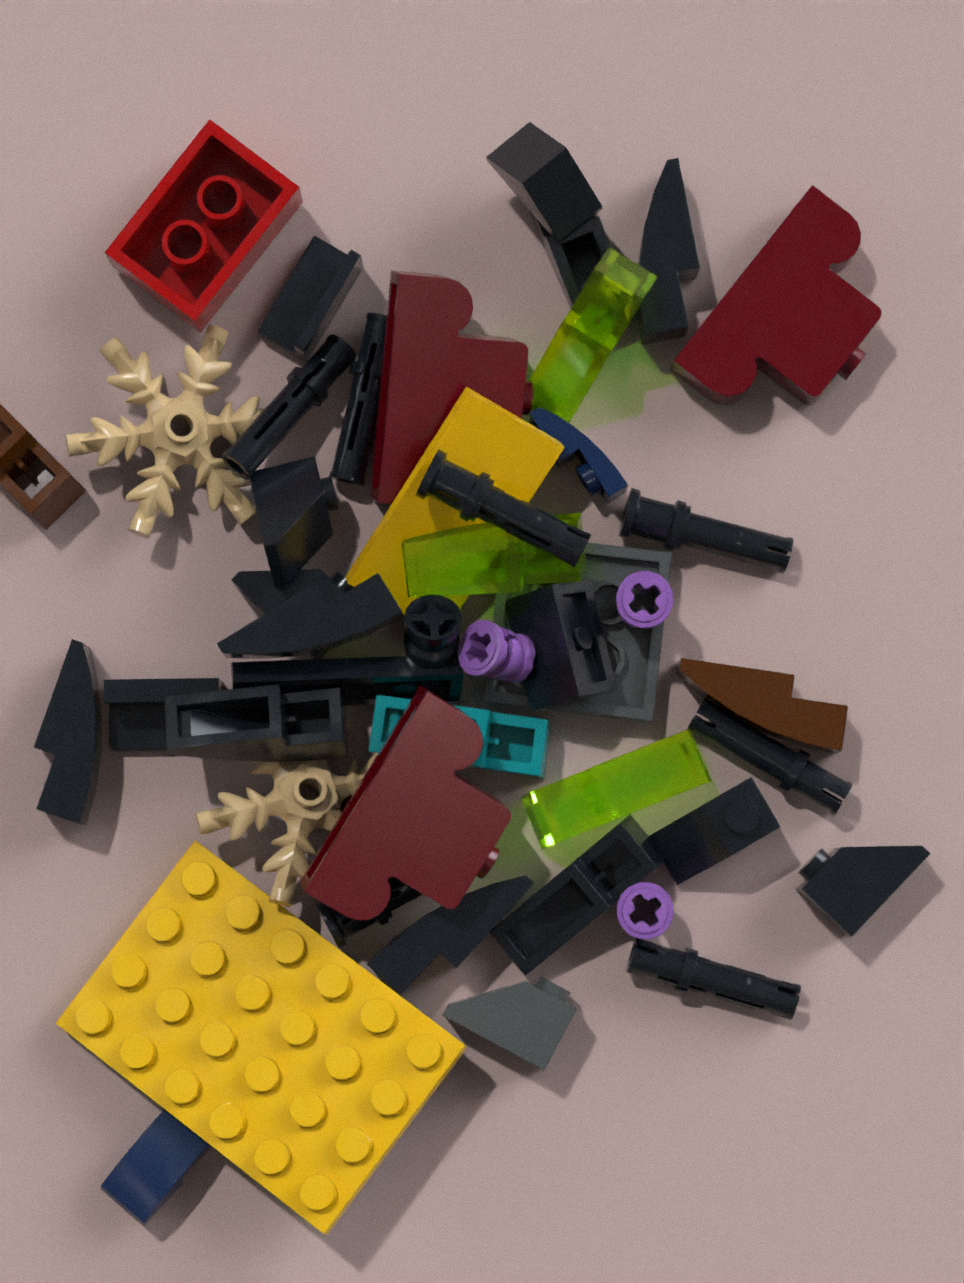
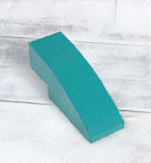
[368,695,552,779]

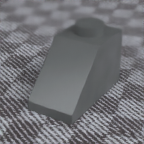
[442,976,577,1070]

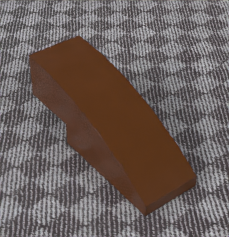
[0,404,87,530]
[676,658,848,754]

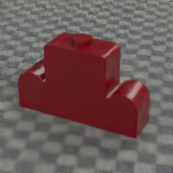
[670,185,882,405]
[370,270,533,504]
[299,685,511,920]

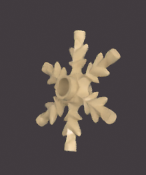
[65,325,263,538]
[195,720,378,907]

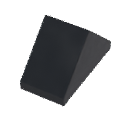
[486,122,602,244]

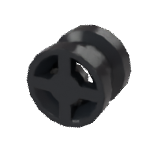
[403,594,462,668]

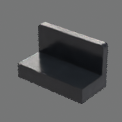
[257,236,363,363]
[505,579,617,710]
[104,678,223,751]

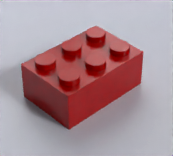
[104,119,303,333]

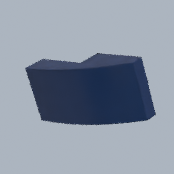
[529,407,628,504]
[101,1109,212,1226]

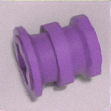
[616,571,673,629]
[458,619,536,683]
[617,882,673,939]

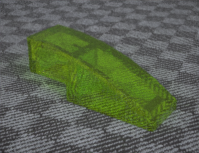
[529,247,658,423]
[402,513,586,598]
[520,728,712,850]

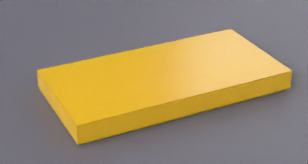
[345,387,565,615]

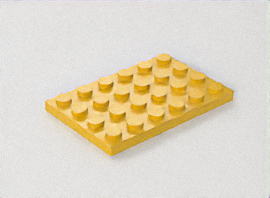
[56,840,467,1235]

